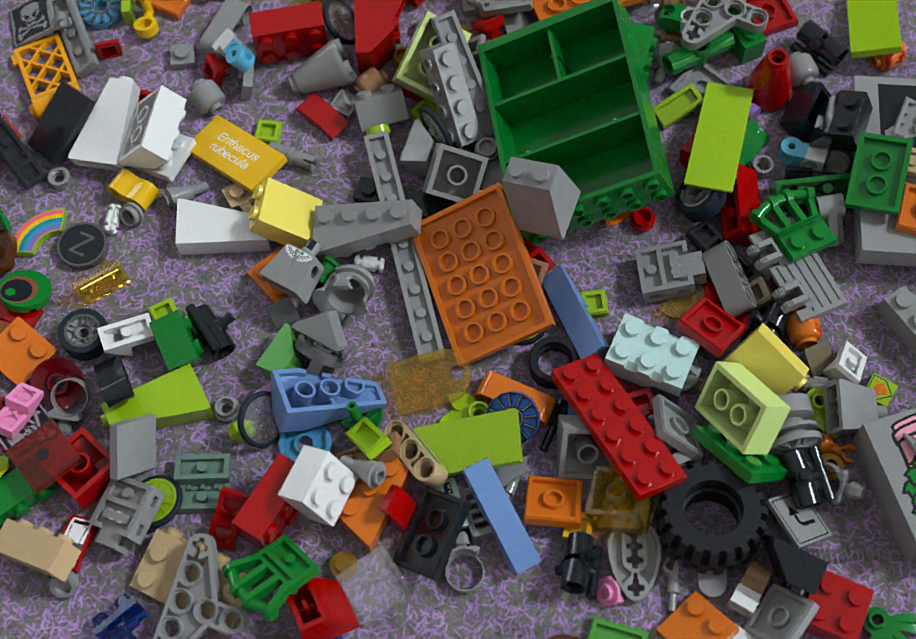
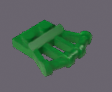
[748,187,837,263]
[222,534,320,621]

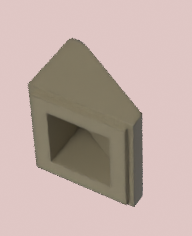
[749,276,777,312]
[800,340,834,378]

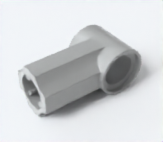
[815,193,846,247]

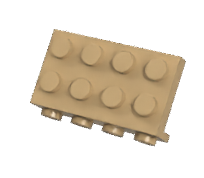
[129,526,258,636]

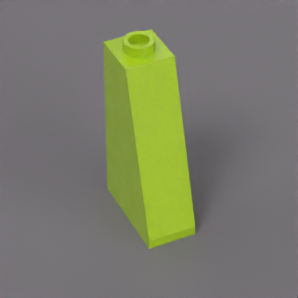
[100,363,215,430]

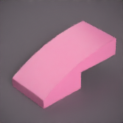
[0,382,44,440]

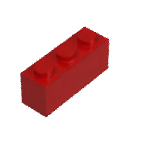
[721,164,762,247]

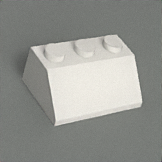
[117,85,187,169]

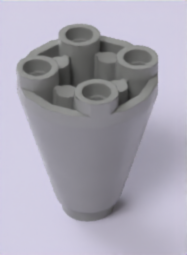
[288,38,358,94]

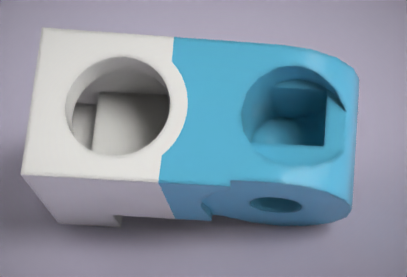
[212,28,255,72]
[778,137,828,172]

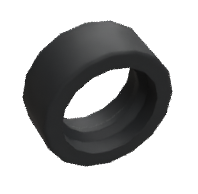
[528,336,579,390]

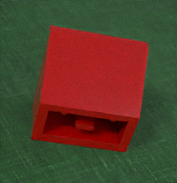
[286,577,360,639]

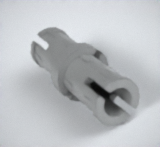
[269,141,318,172]

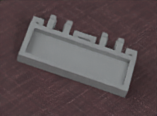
[746,218,848,323]

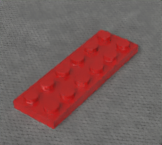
[550,353,687,502]

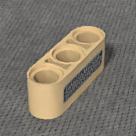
[384,420,448,488]

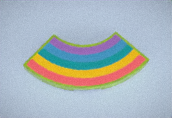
[14,208,67,256]

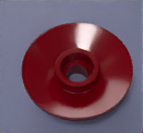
[30,357,85,410]

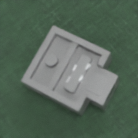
[635,240,707,304]
[89,477,166,556]

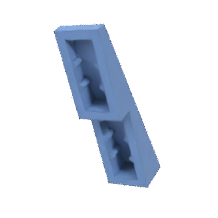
[543,265,610,359]
[462,457,542,574]

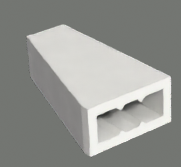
[68,76,141,171]
[175,199,275,255]

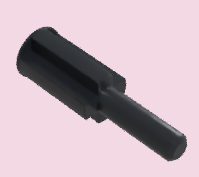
[785,166,837,180]
[540,399,568,452]

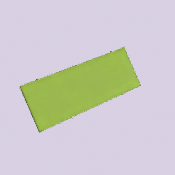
[684,82,754,193]

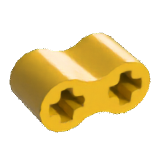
[106,168,160,213]

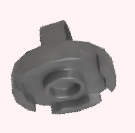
[294,334,347,376]

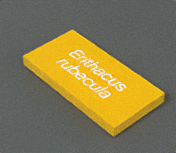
[190,115,288,194]

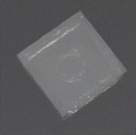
[335,544,413,624]

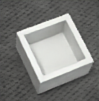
[278,445,358,527]

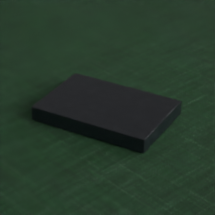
[27,80,96,167]
[391,486,472,582]

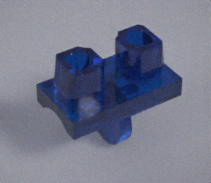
[92,593,149,639]

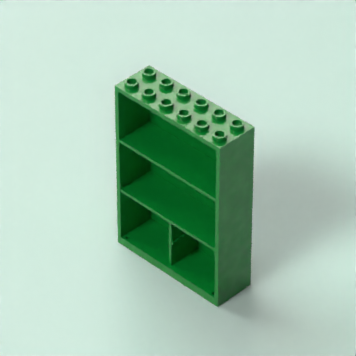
[477,0,675,244]

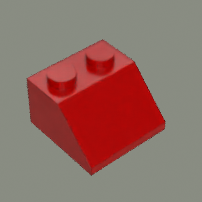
[40,426,111,510]

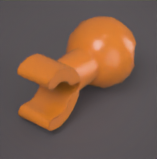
[818,433,857,465]

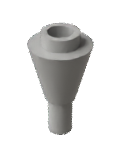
[653,41,679,86]
[162,181,209,211]
[339,455,386,488]

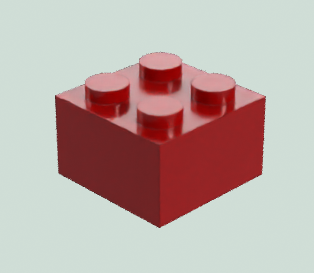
[804,570,875,639]

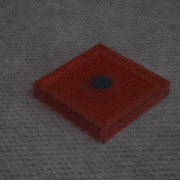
[5,419,83,495]

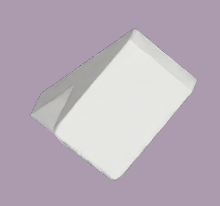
[97,313,156,356]
[822,341,867,384]

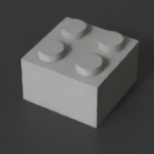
[422,143,489,202]

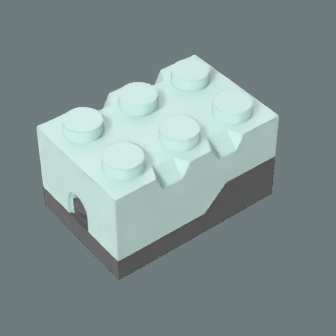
[604,313,702,404]

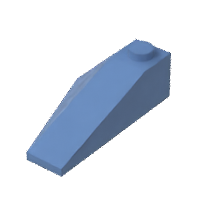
[271,368,387,433]

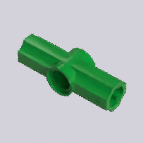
[662,29,736,75]

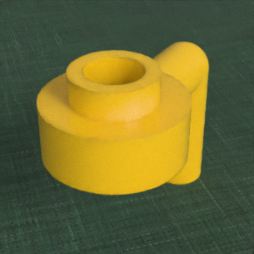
[133,0,159,39]

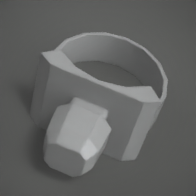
[46,377,91,436]
[821,462,866,505]
[445,531,484,594]

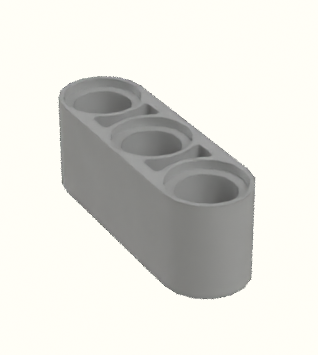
[199,0,253,59]
[702,240,757,318]

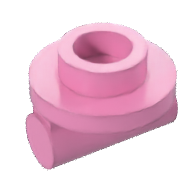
[597,575,625,607]

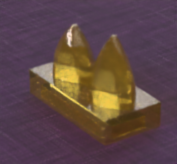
[71,259,131,307]

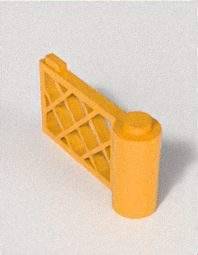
[10,33,82,120]

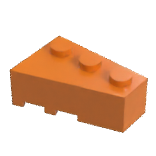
[337,458,411,555]

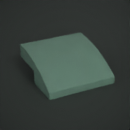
[173,453,231,514]

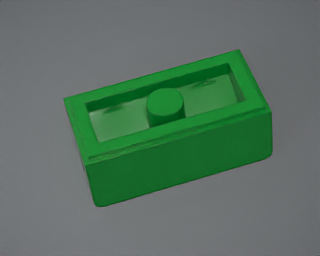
[739,118,770,167]

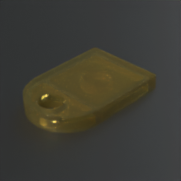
[386,349,472,416]

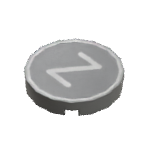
[57,222,109,271]

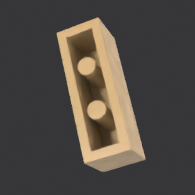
[0,518,82,582]

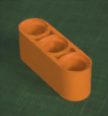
[475,371,557,427]

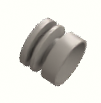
[768,393,823,459]

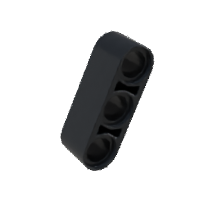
[93,355,135,408]

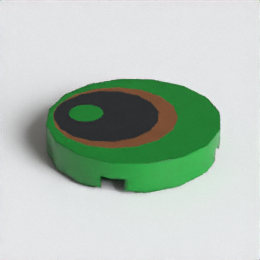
[0,270,52,313]

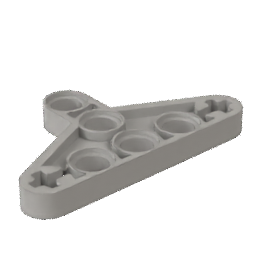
[680,0,769,51]
[153,533,248,639]

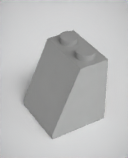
[502,157,581,240]

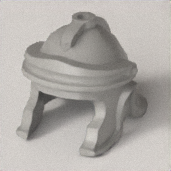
[312,264,375,321]

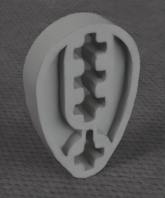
[607,520,661,604]

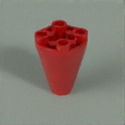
[744,48,792,113]

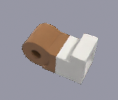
[726,559,773,619]

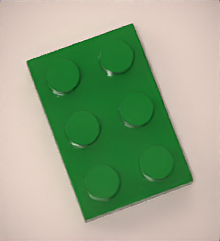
[845,131,914,216]
[691,424,787,484]

